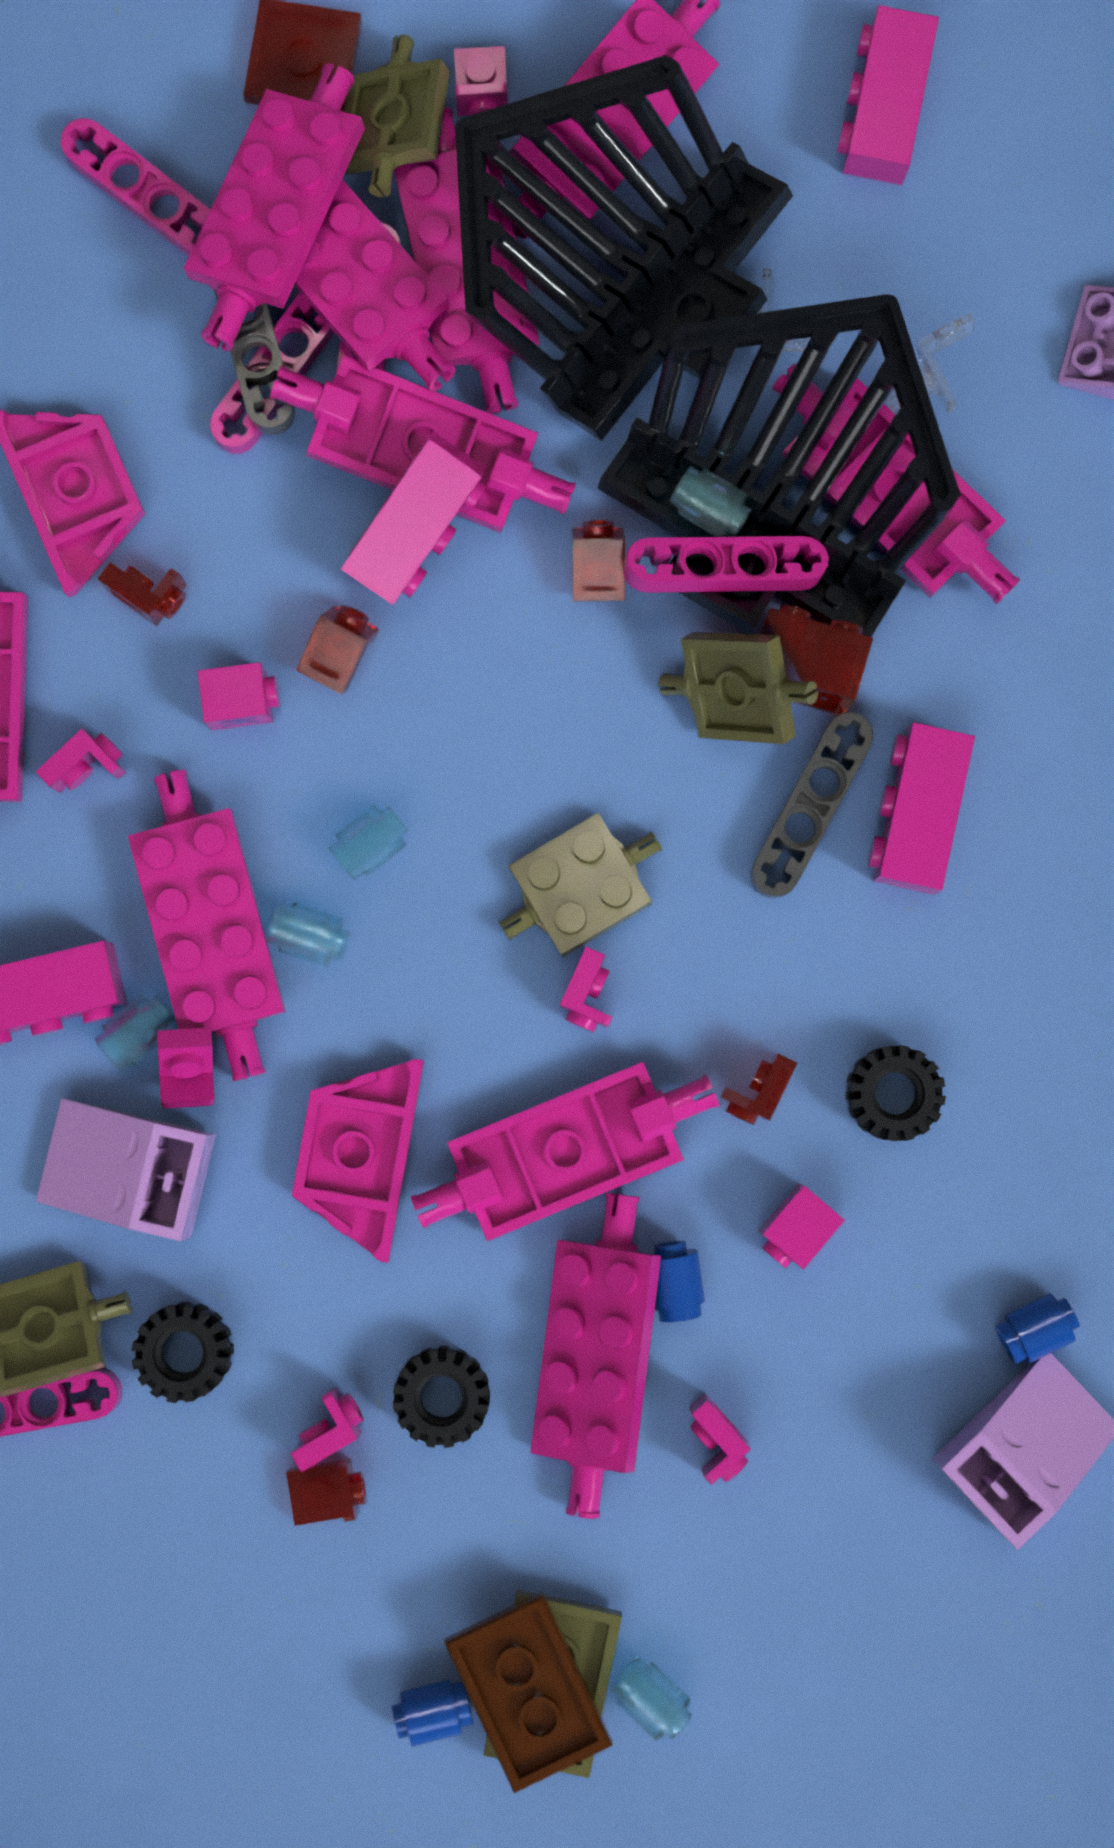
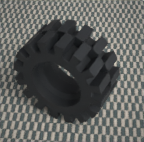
[845,1045,946,1141]
[132,1302,234,1403]
[393,1346,490,1448]

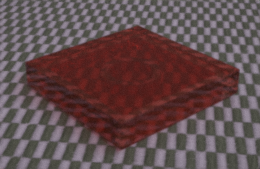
[243,0,362,112]

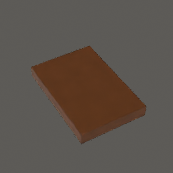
[444,1591,613,1793]

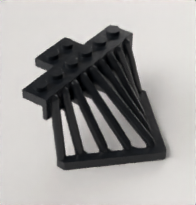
[455,55,793,441]
[597,294,961,650]

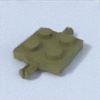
[344,34,450,197]
[659,632,818,744]
[498,813,662,958]
[0,1261,132,1397]

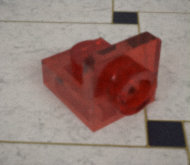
[572,520,625,601]
[98,562,187,627]
[296,606,379,694]
[719,1053,797,1125]
[286,1459,367,1526]

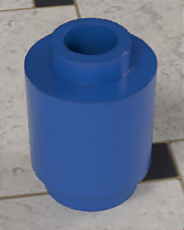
[654,1241,705,1322]
[995,1293,1080,1365]
[392,1679,474,1747]

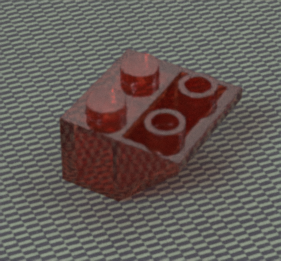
[759,605,873,715]

